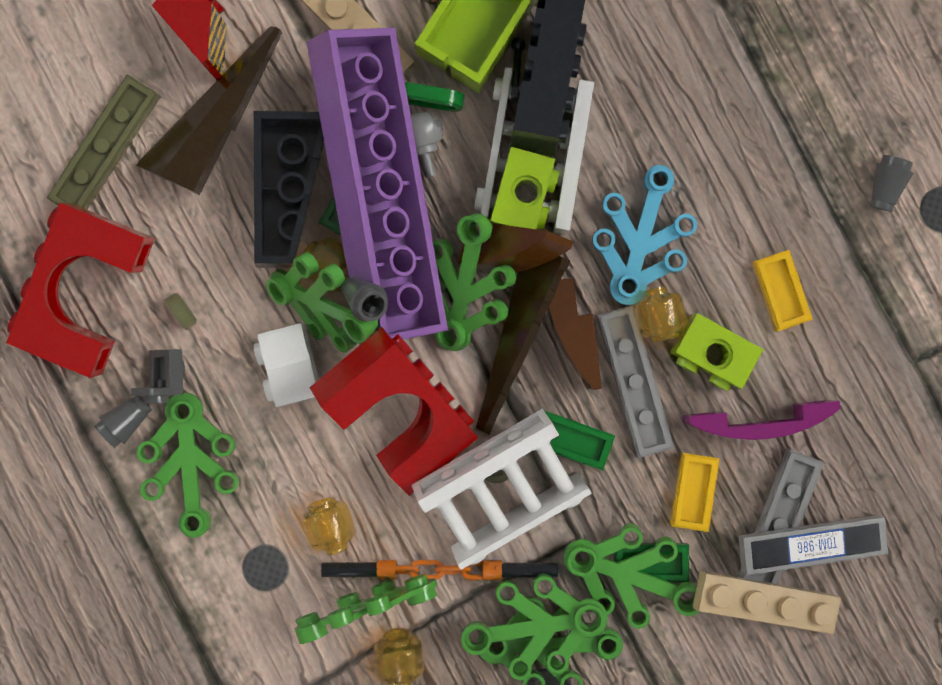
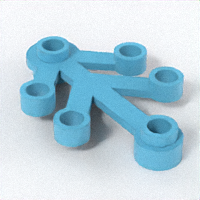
[592,165,697,305]

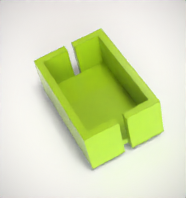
[415,0,538,93]

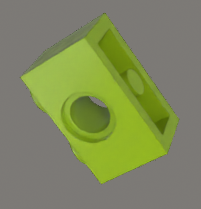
[490,147,560,230]
[670,313,764,392]

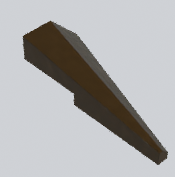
[136,26,282,196]
[476,256,570,435]

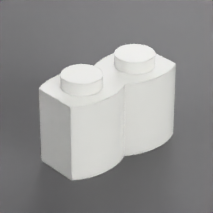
[254,323,319,407]

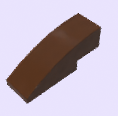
[458,224,573,274]
[547,278,602,390]

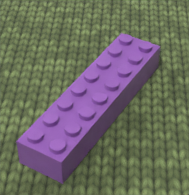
[306,28,448,344]

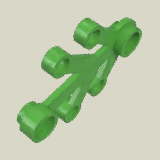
[433,213,516,351]
[266,252,378,353]
[137,393,240,538]
[564,523,700,629]
[294,574,438,644]
[461,574,608,680]
[477,595,623,685]

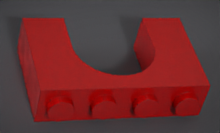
[6,202,155,378]
[309,327,478,496]

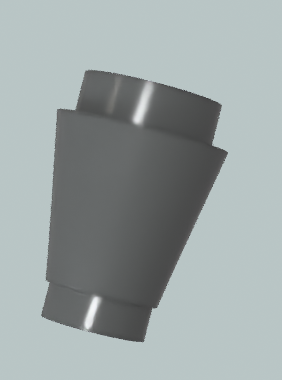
[870,155,914,212]
[341,276,388,321]
[94,396,152,448]

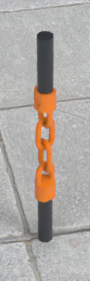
[321,560,558,580]

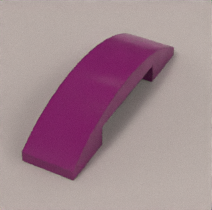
[683,400,841,440]

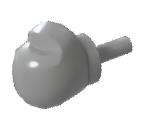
[411,112,443,177]

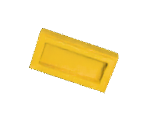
[751,250,813,332]
[670,452,720,532]

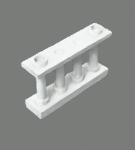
[474,67,594,234]
[412,409,592,570]

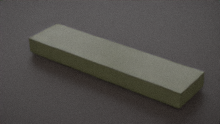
[46,74,161,210]

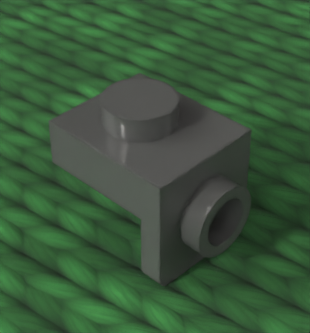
[131,349,185,403]

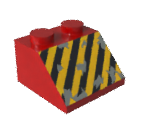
[152,0,227,80]

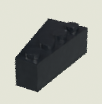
[510,0,587,156]
[253,111,324,268]

